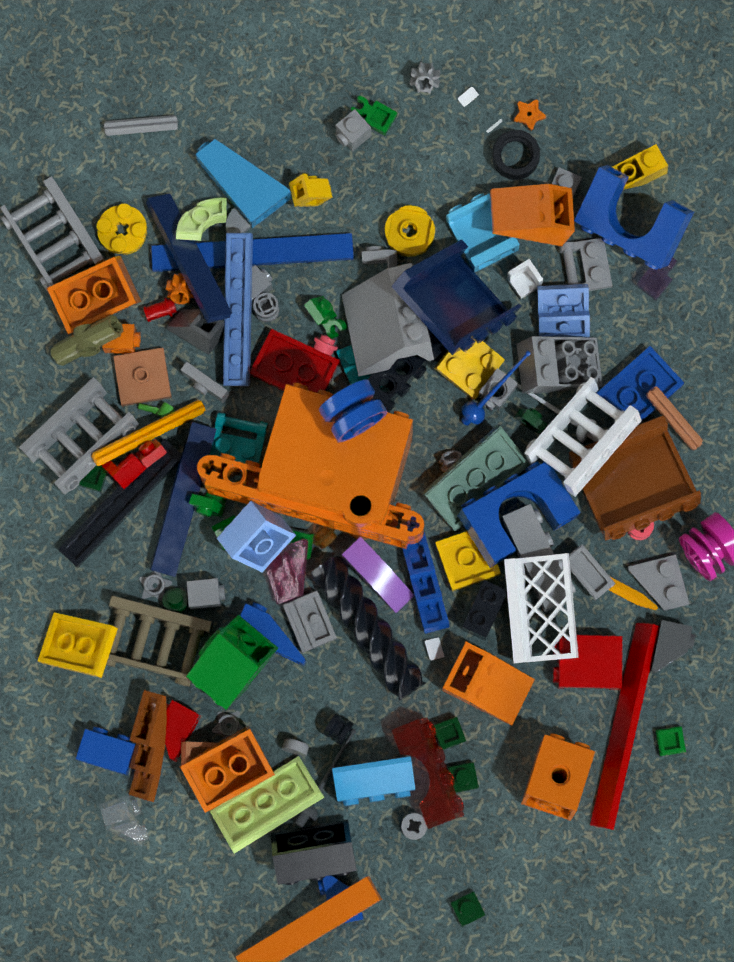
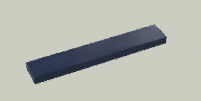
[146,193,232,323]
[150,422,217,577]

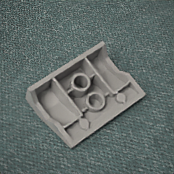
[342,263,434,376]

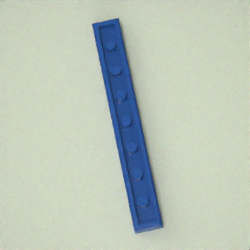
[151,233,354,272]

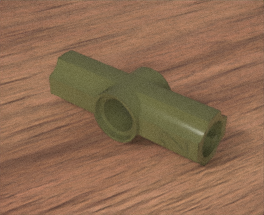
[50,315,123,366]

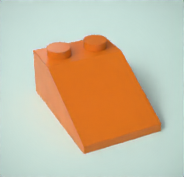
[47,256,142,334]
[180,725,275,813]

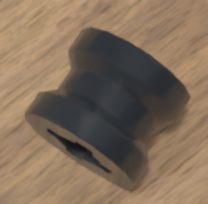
[323,712,354,745]

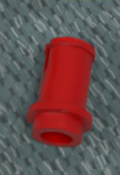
[143,297,177,322]

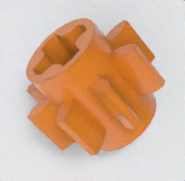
[166,273,194,304]

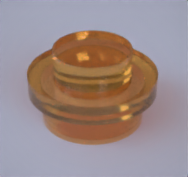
[313,526,337,549]

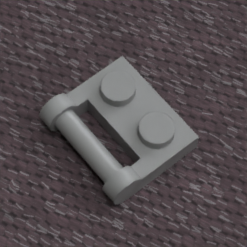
[559,238,612,291]

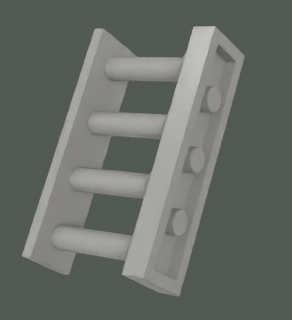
[0,176,105,292]
[19,377,139,495]

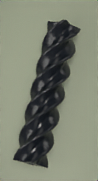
[311,556,426,700]

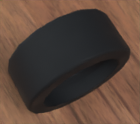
[492,130,540,180]

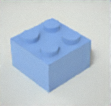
[217,501,296,572]

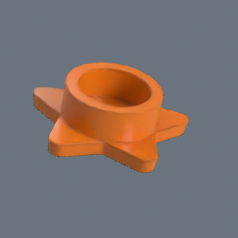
[514,99,546,131]

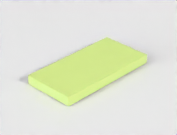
[210,756,324,854]

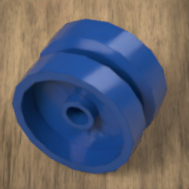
[319,379,387,443]

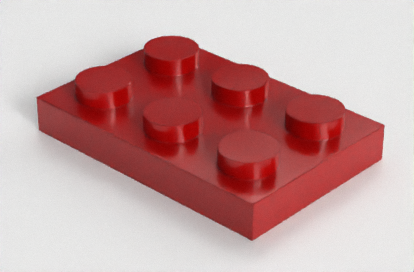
[250,329,340,393]

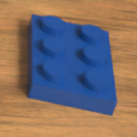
[597,346,684,425]

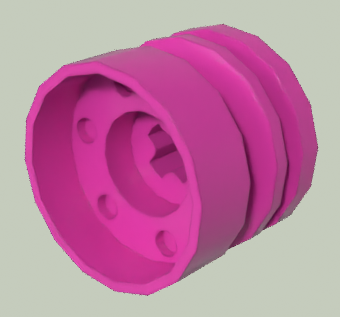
[679,512,734,581]

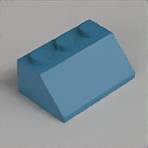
[332,756,415,806]

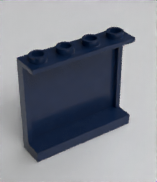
[391,240,522,355]

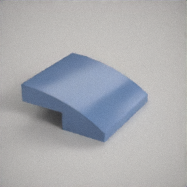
[537,284,590,337]

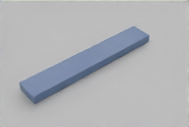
[223,233,253,386]

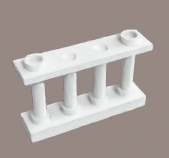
[525,377,641,497]

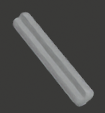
[104,115,178,136]

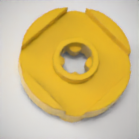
[97,204,147,255]
[385,205,435,257]

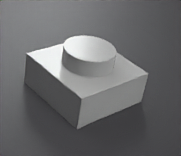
[552,167,582,199]

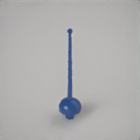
[461,351,531,426]

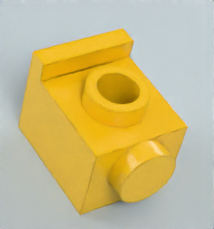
[289,174,332,207]

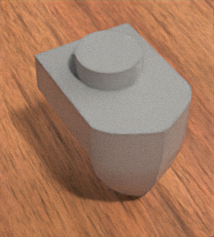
[362,246,397,268]

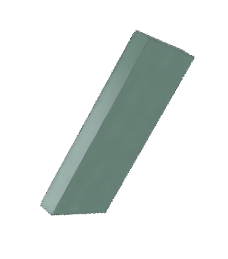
[422,425,530,531]

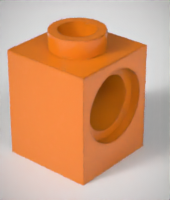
[102,324,141,354]

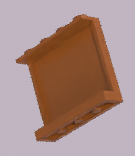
[569,415,701,541]

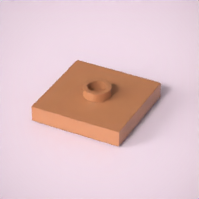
[113,348,172,406]

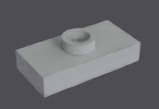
[181,362,229,403]

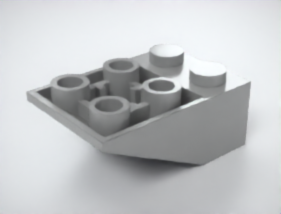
[516,336,603,394]

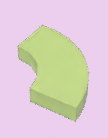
[176,198,227,241]

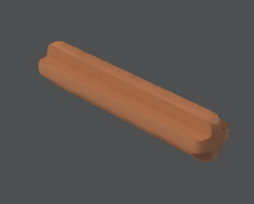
[646,386,703,450]

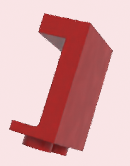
[553,635,622,690]

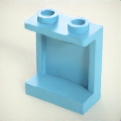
[446,193,520,272]

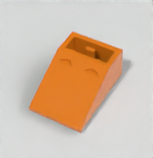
[490,184,575,246]
[442,642,535,726]

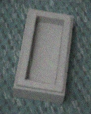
[569,544,615,601]

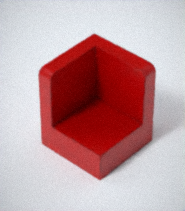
[101,453,147,489]

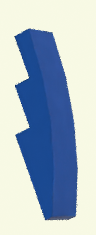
[402,526,450,634]

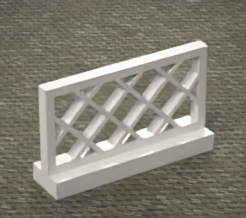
[504,553,579,663]

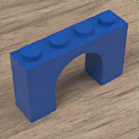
[574,165,694,269]
[458,462,581,568]

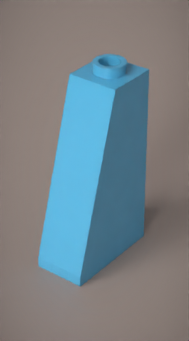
[195,139,292,228]

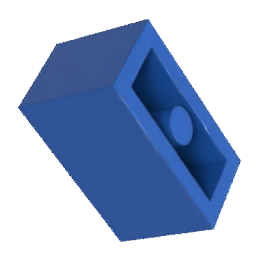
[76,726,136,776]

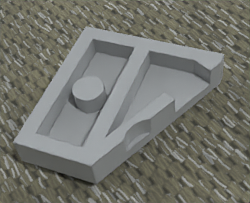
[627,555,689,611]

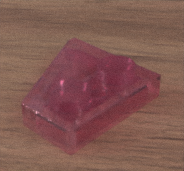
[266,539,308,605]

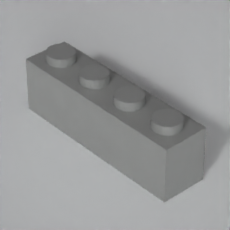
[502,504,576,613]

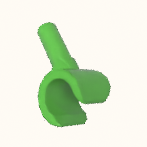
[138,402,175,418]

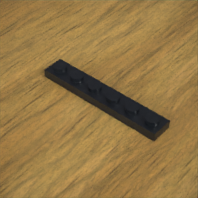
[58,439,182,568]

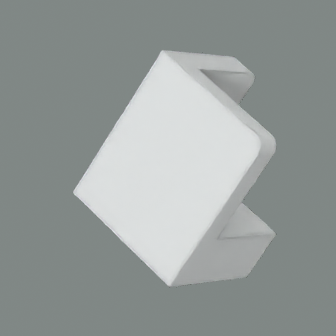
[507,259,543,300]

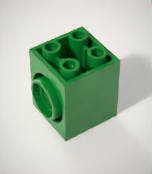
[186,615,278,710]

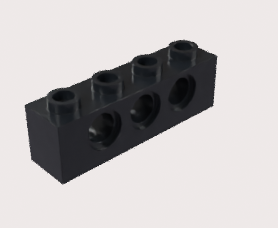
[367,327,443,413]

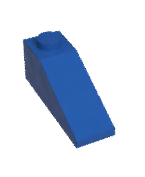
[240,602,306,666]

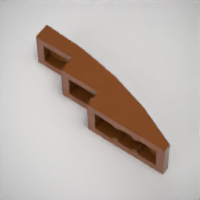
[129,690,167,802]

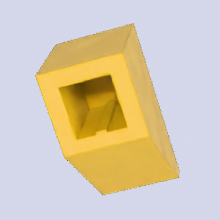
[612,144,668,190]

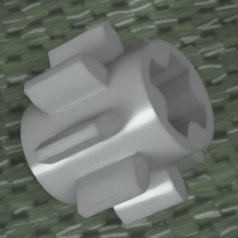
[410,62,440,94]

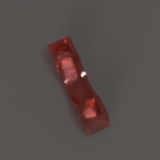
[391,717,464,829]

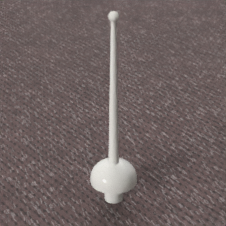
[517,384,598,443]

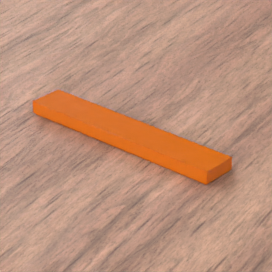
[236,876,382,962]

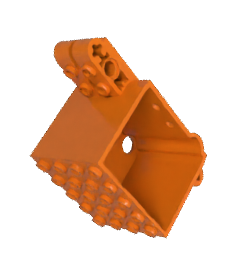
[197,383,424,549]

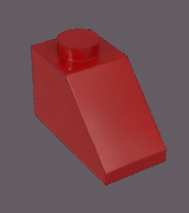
[165,700,201,762]

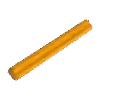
[92,400,205,466]

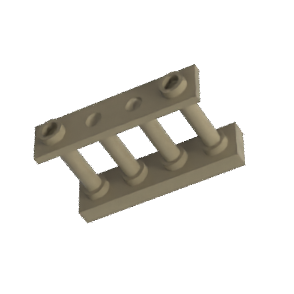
[106,596,213,687]

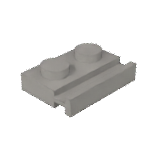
[283,591,337,653]

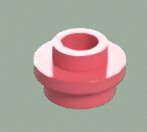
[314,334,338,356]

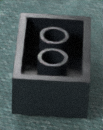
[271,820,357,885]

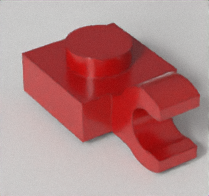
[135,439,167,468]

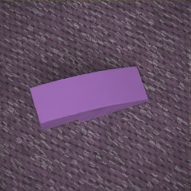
[342,537,414,613]

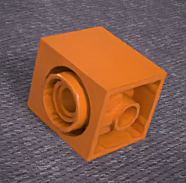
[521,733,595,821]

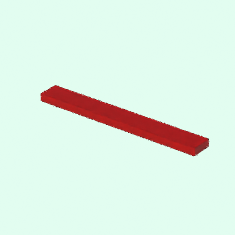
[590,623,660,830]

